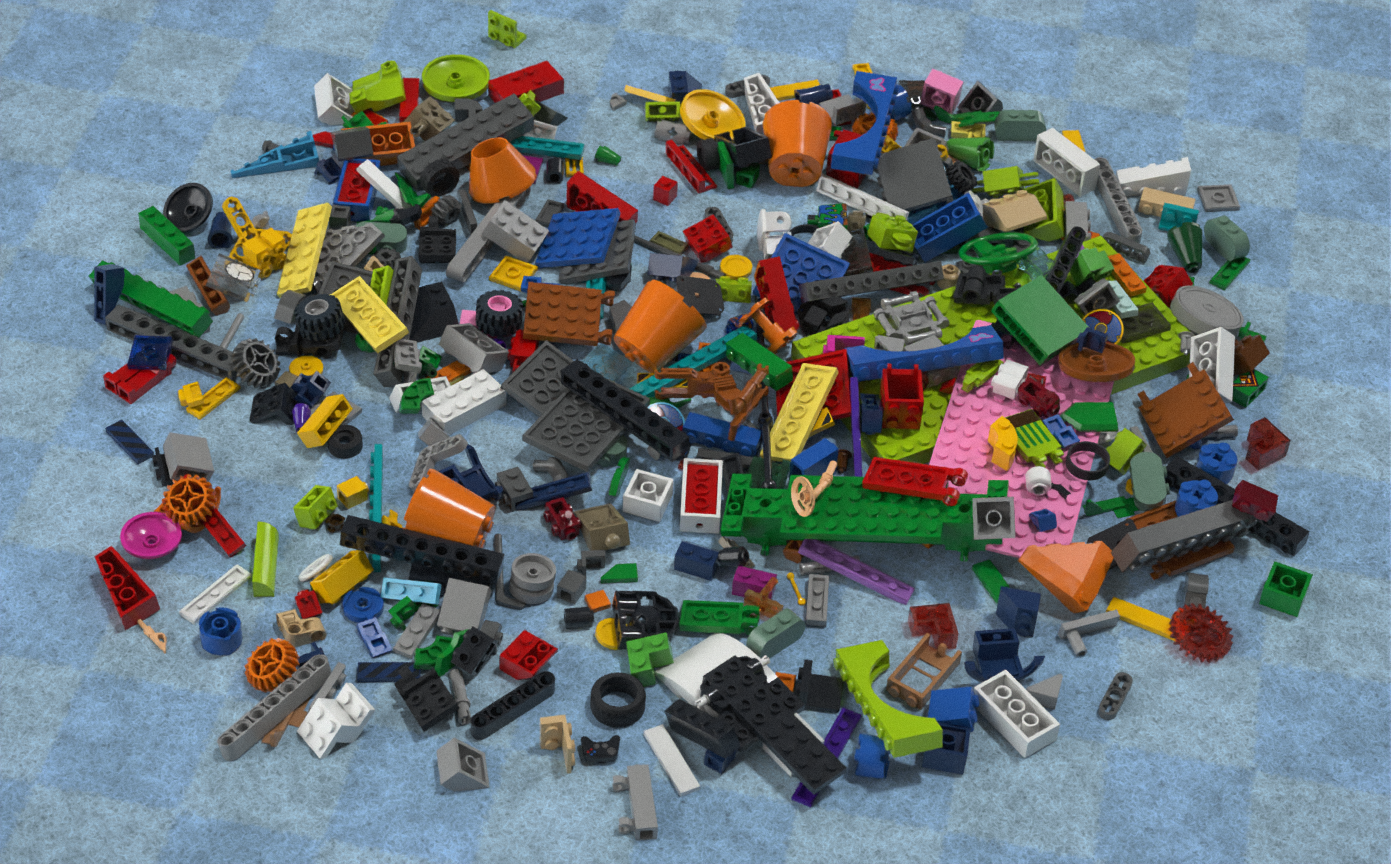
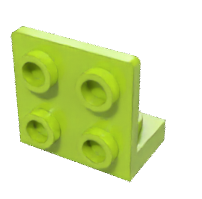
[488,10,527,48]

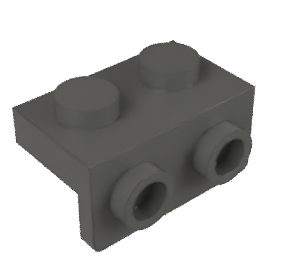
[495,467,533,511]

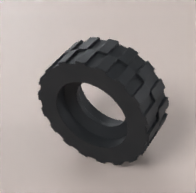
[419,159,460,197]

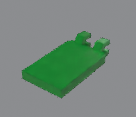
[680,600,760,635]

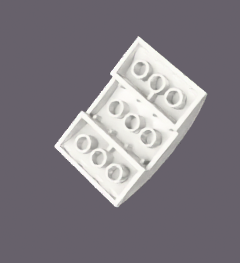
[655,633,777,717]

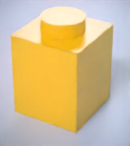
[337,476,369,509]

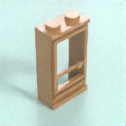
[886,633,962,710]

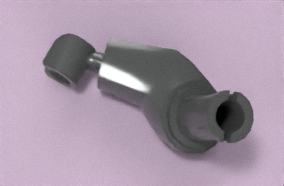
[909,96,947,137]
[533,457,569,499]

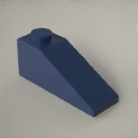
[94,264,125,325]
[860,393,883,435]

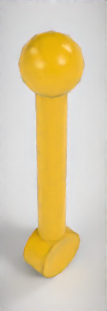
[787,573,806,605]

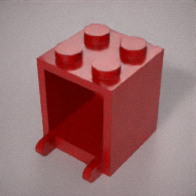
[826,130,867,189]
[879,363,924,429]

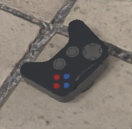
[581,735,620,763]

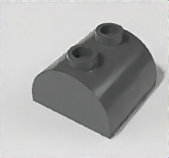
[957,81,1003,126]

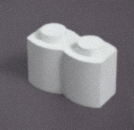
[991,360,1029,399]

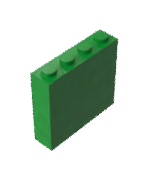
[991,275,1088,366]

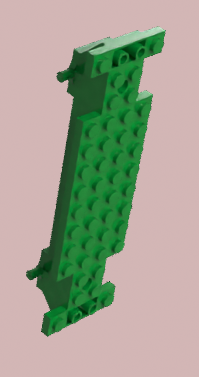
[721,474,1009,562]

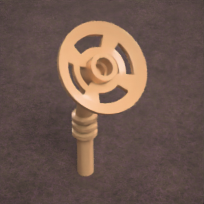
[791,461,837,517]

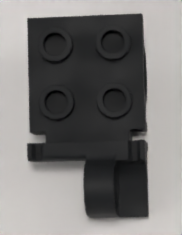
[419,216,456,263]
[953,266,1018,306]
[275,323,345,359]
[394,665,459,732]

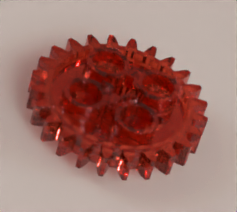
[1168,603,1234,663]

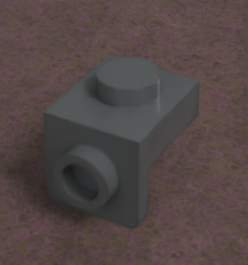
[577,550,606,576]

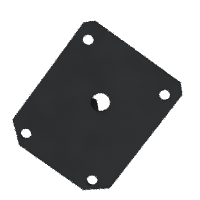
[676,275,725,316]
[797,296,850,337]
[1087,519,1137,570]

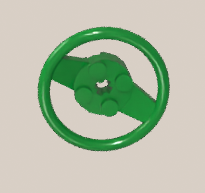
[959,232,1038,274]

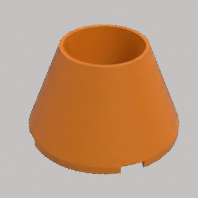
[469,138,536,204]

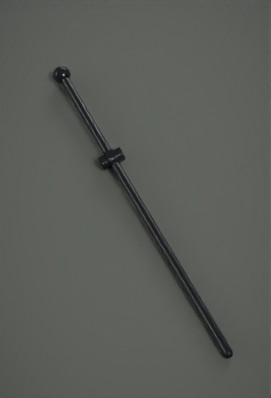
[755,295,777,489]

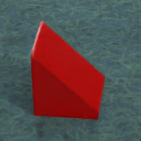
[939,378,956,394]

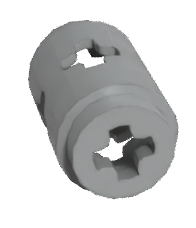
[655,120,691,145]

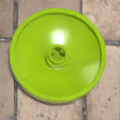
[422,54,490,102]

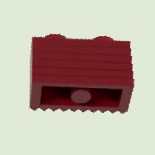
[1232,480,1279,522]

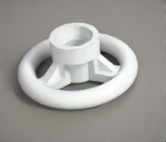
[299,554,333,582]

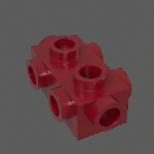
[1018,377,1060,418]
[543,497,581,541]

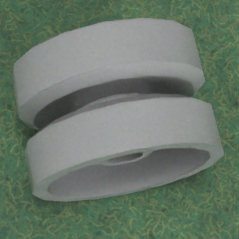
[509,553,556,604]

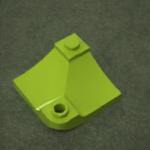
[349,61,406,113]

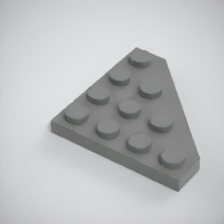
[316,223,385,274]

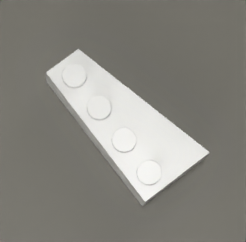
[744,73,779,135]
[1115,157,1191,197]

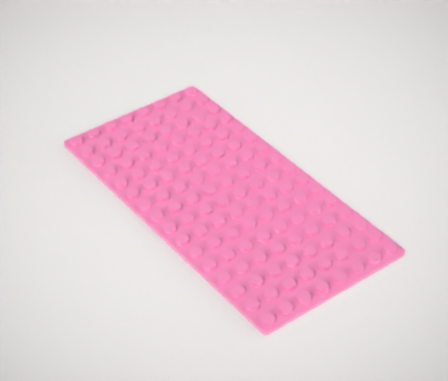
[929,320,1114,558]

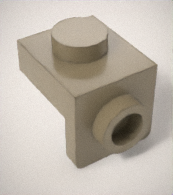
[847,210,867,235]

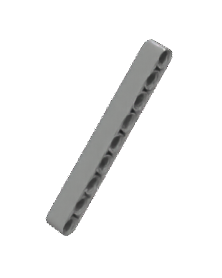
[446,187,531,282]

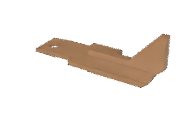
[261,695,312,747]

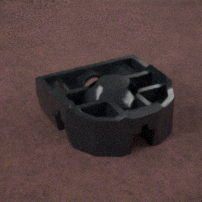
[612,590,680,649]

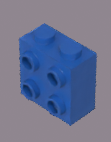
[928,686,979,732]

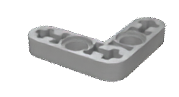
[409,434,468,492]

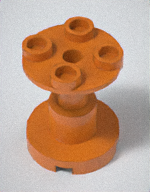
[739,297,798,354]

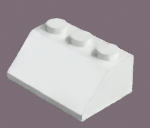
[314,73,355,125]

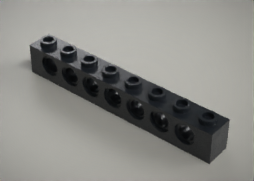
[561,359,689,462]
[1164,456,1310,556]
[340,515,505,585]

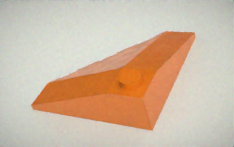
[1018,541,1113,614]

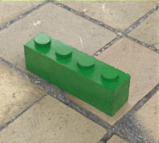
[138,206,195,266]
[725,332,793,391]

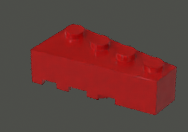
[566,171,638,223]
[754,256,799,337]
[94,545,160,630]

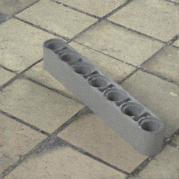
[1094,157,1143,243]
[217,654,332,761]

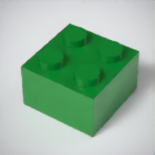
[1259,561,1313,617]

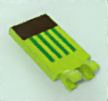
[1005,409,1064,468]

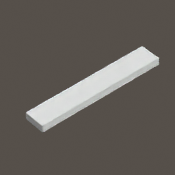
[816,174,909,220]

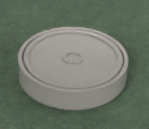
[1170,286,1244,337]

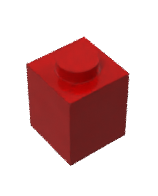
[653,176,678,206]

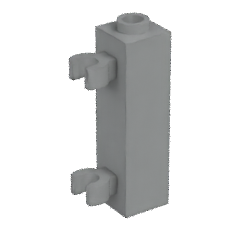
[613,764,658,840]

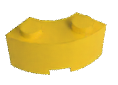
[987,416,1018,471]

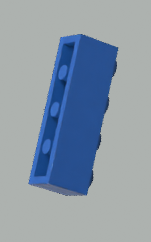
[682,412,762,458]

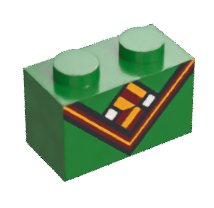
[1232,369,1269,408]

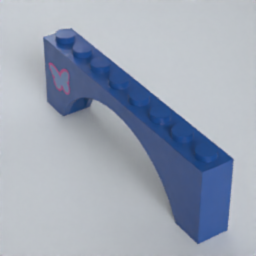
[831,71,899,175]
[844,325,1004,382]

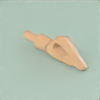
[137,619,167,654]

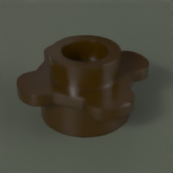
[325,514,345,533]

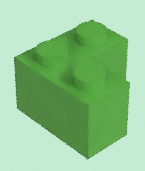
[1069,247,1114,287]
[626,632,674,687]

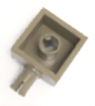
[404,97,455,141]

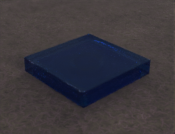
[127,335,173,370]

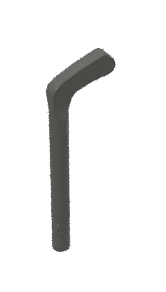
[494,533,526,610]

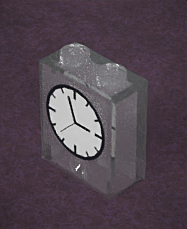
[206,253,261,302]

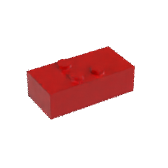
[488,61,564,103]

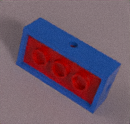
[333,158,381,221]

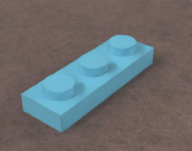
[381,577,442,605]

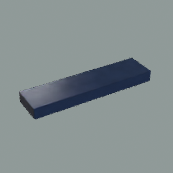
[515,472,592,510]

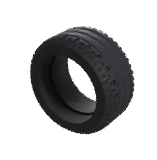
[590,672,646,728]

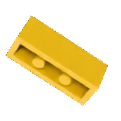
[297,394,353,448]
[310,550,374,604]

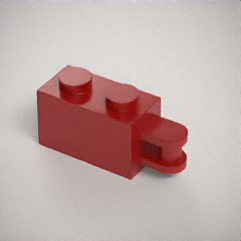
[507,329,539,373]

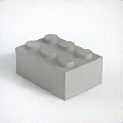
[482,200,549,263]
[438,323,509,373]

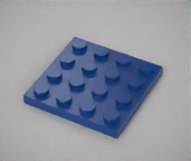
[535,208,621,268]
[752,233,850,315]

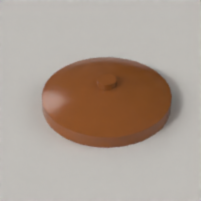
[1059,342,1135,382]

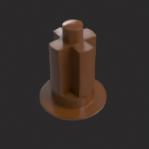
[836,449,852,474]

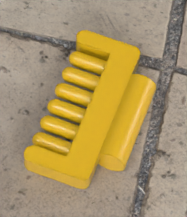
[178,382,204,408]

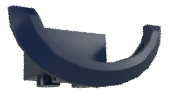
[439,444,504,501]
[964,628,1045,682]

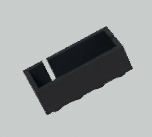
[714,127,772,168]

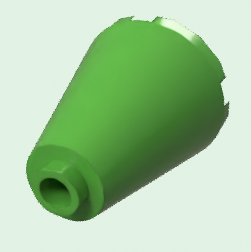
[947,137,995,172]

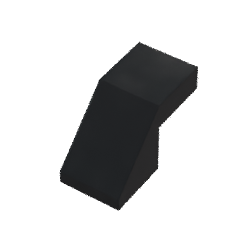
[1059,277,1096,304]

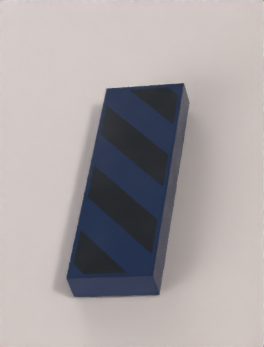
[105,419,154,465]
[357,662,421,682]

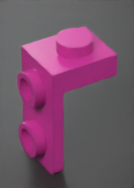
[823,335,865,354]

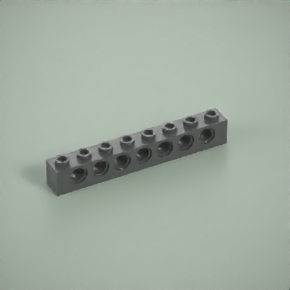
[373,256,422,387]
[798,261,944,303]
[105,304,237,381]

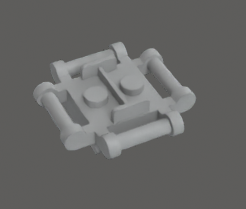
[873,291,949,346]

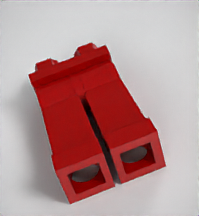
[103,345,177,404]

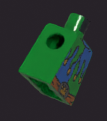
[807,203,848,230]

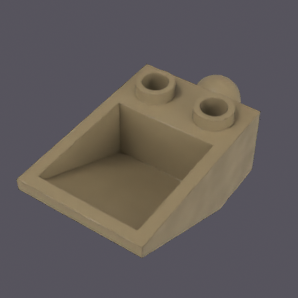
[573,503,630,550]

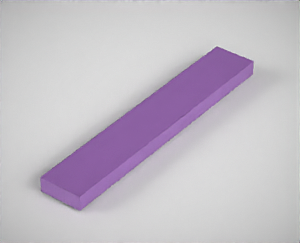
[798,539,915,605]

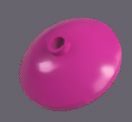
[120,512,182,559]

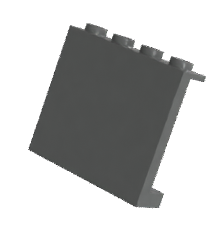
[874,138,953,212]

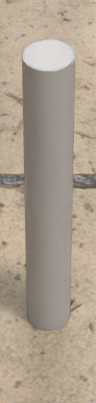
[220,313,244,349]

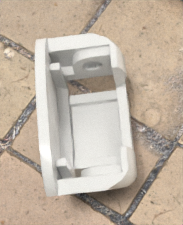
[757,209,792,259]

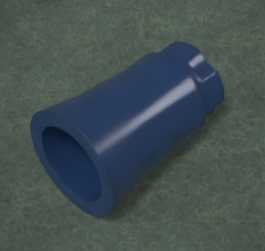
[794,84,833,105]
[207,212,233,248]

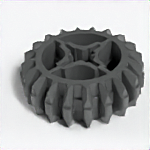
[230,338,281,388]

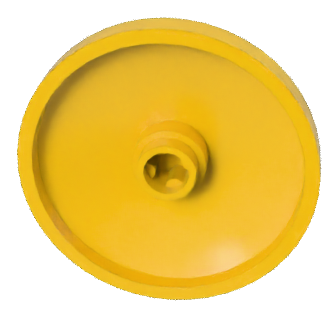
[680,89,746,143]

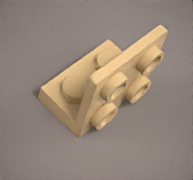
[540,715,575,774]

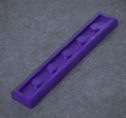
[850,377,863,477]
[791,708,862,808]

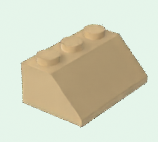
[982,190,1047,232]

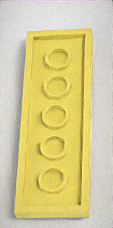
[277,203,332,298]
[330,276,409,353]
[760,363,839,463]

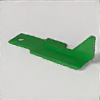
[933,105,1000,127]
[395,172,431,208]
[1082,496,1139,519]

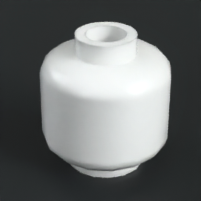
[1025,466,1052,496]

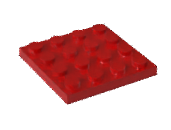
[776,349,851,420]

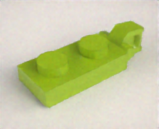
[961,360,1004,393]

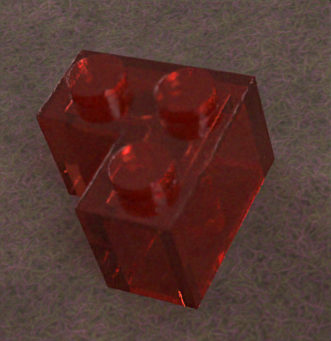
[1245,417,1291,470]
[908,603,959,650]

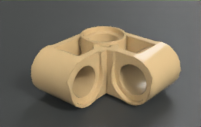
[276,609,327,647]

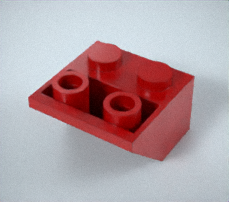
[499,630,558,680]

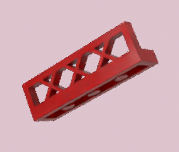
[665,139,717,194]

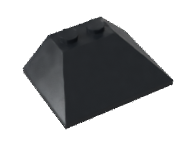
[409,282,459,343]

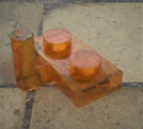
[744,577,784,618]

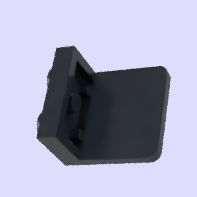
[250,382,297,425]
[795,659,844,712]

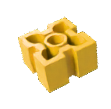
[242,228,287,281]

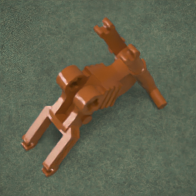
[654,362,769,441]

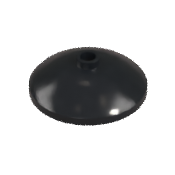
[163,183,213,233]

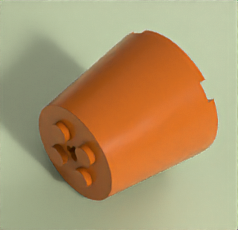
[763,100,832,187]
[613,279,707,374]
[402,468,495,548]

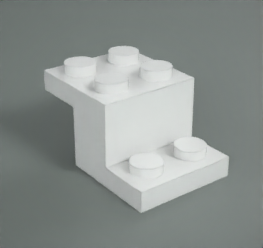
[297,683,375,759]

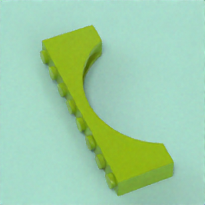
[833,640,943,758]

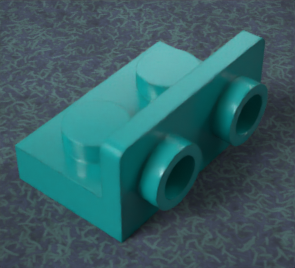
[1158,202,1199,231]

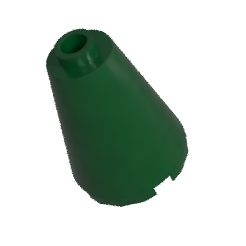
[1167,222,1203,273]

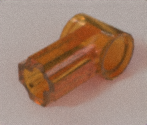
[851,297,871,321]

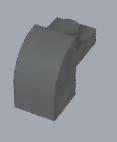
[455,99,482,122]
[274,290,306,324]
[1184,572,1209,614]

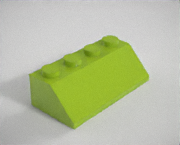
[1024,178,1065,242]

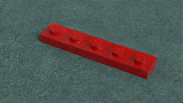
[178,474,246,557]

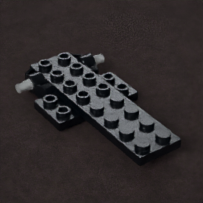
[694,655,847,795]

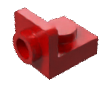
[294,589,322,619]

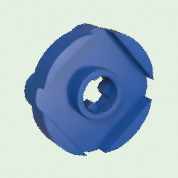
[342,587,384,623]

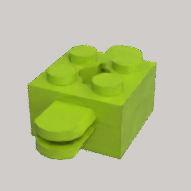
[971,166,1039,198]
[867,213,918,251]

